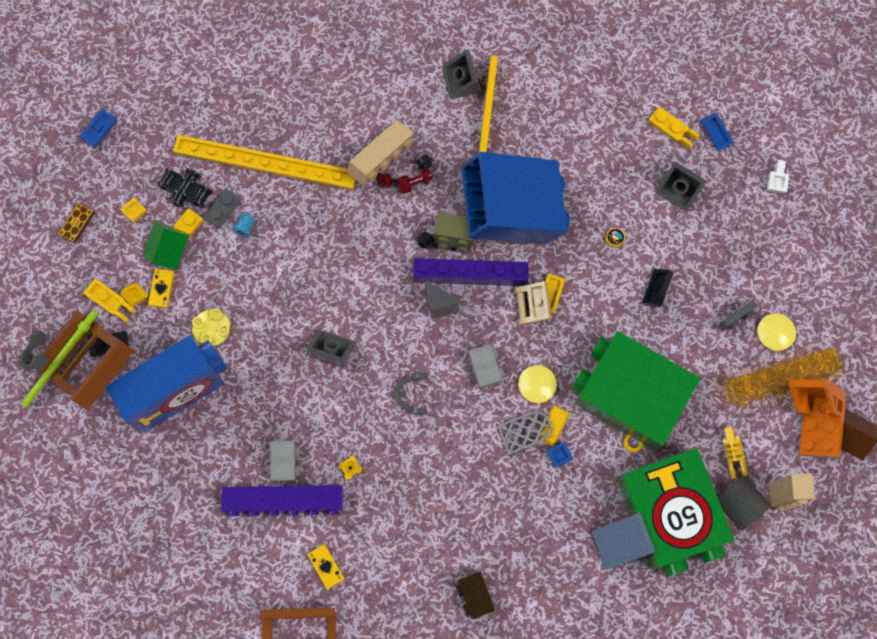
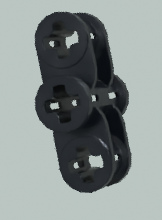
[157,168,213,209]

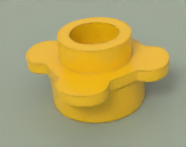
[339,456,362,480]

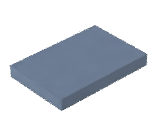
[592,513,656,570]

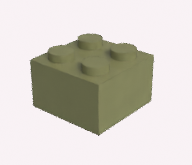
[434,212,473,253]

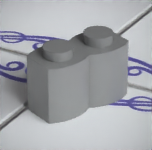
[468,344,505,389]
[270,440,300,482]

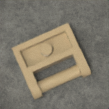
[514,281,552,326]

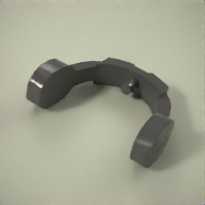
[20,330,49,371]
[394,373,428,415]

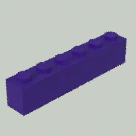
[413,258,529,286]
[221,485,344,517]

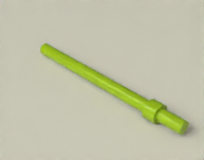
[21,310,99,408]

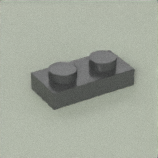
[203,188,241,229]
[719,300,758,331]

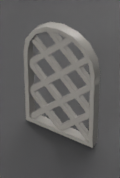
[498,411,552,455]

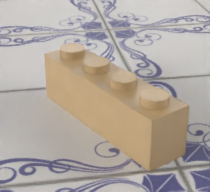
[347,120,414,186]
[769,473,815,511]

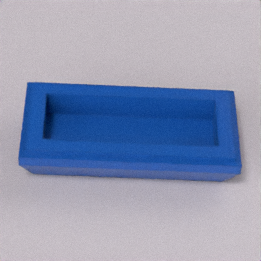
[700,113,734,151]

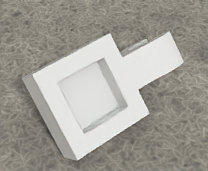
[767,160,789,194]

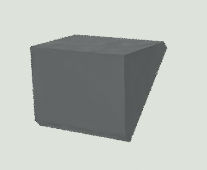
[442,49,478,99]
[655,161,707,212]
[425,281,460,319]
[307,329,355,369]
[718,475,771,531]

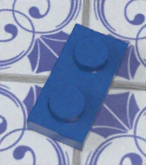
[79,109,118,149]

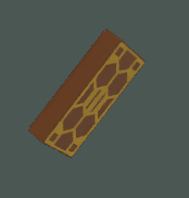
[58,203,95,244]

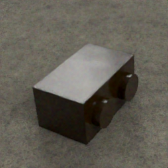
[456,571,495,620]

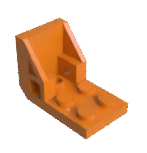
[789,379,846,458]

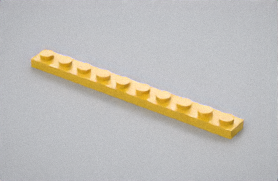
[173,135,356,191]

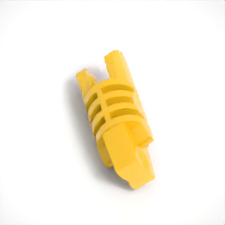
[722,427,749,479]

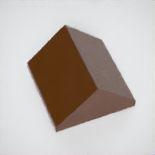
[841,409,877,461]

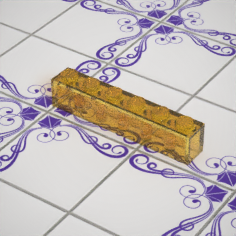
[722,346,844,407]

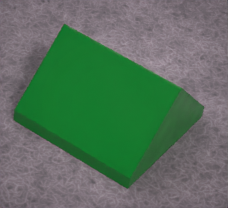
[143,220,190,269]

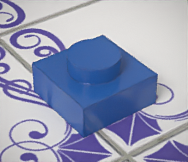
[546,442,573,469]

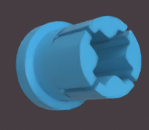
[232,213,255,238]

